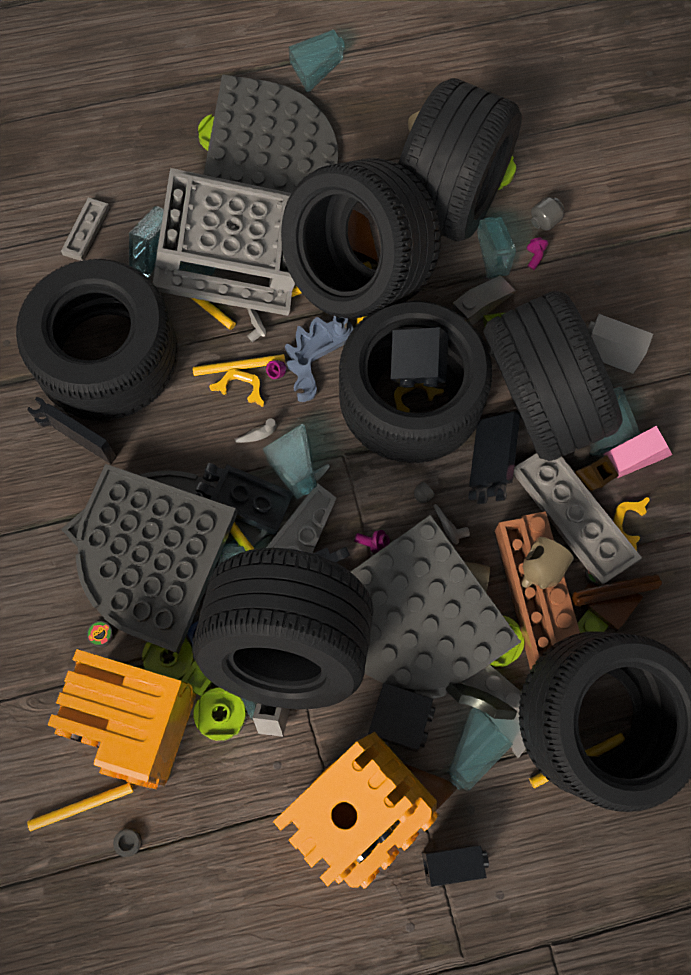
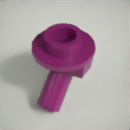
[526,238,549,271]
[354,530,390,553]

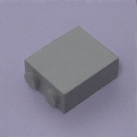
[588,314,653,374]

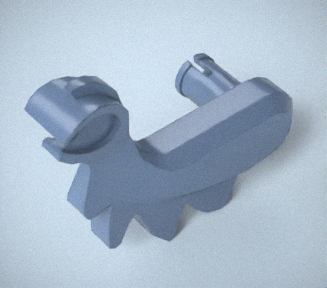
[285,316,353,402]

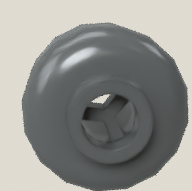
[531,197,564,231]

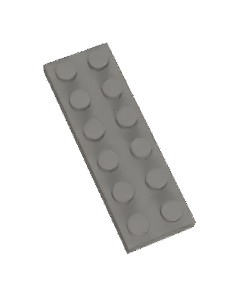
[514,453,642,586]

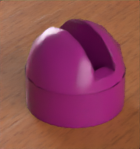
[266,360,287,379]

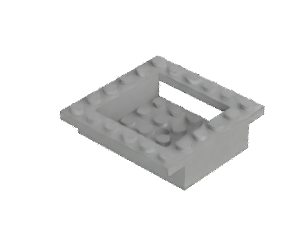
[153,168,295,316]

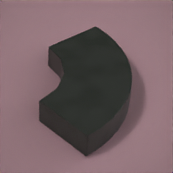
[446,682,517,720]

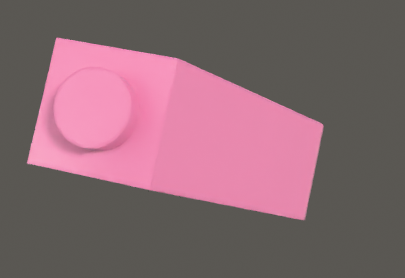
[603,426,672,478]

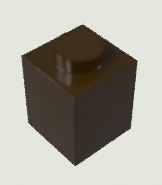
[574,455,619,492]

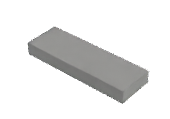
[61,197,110,261]

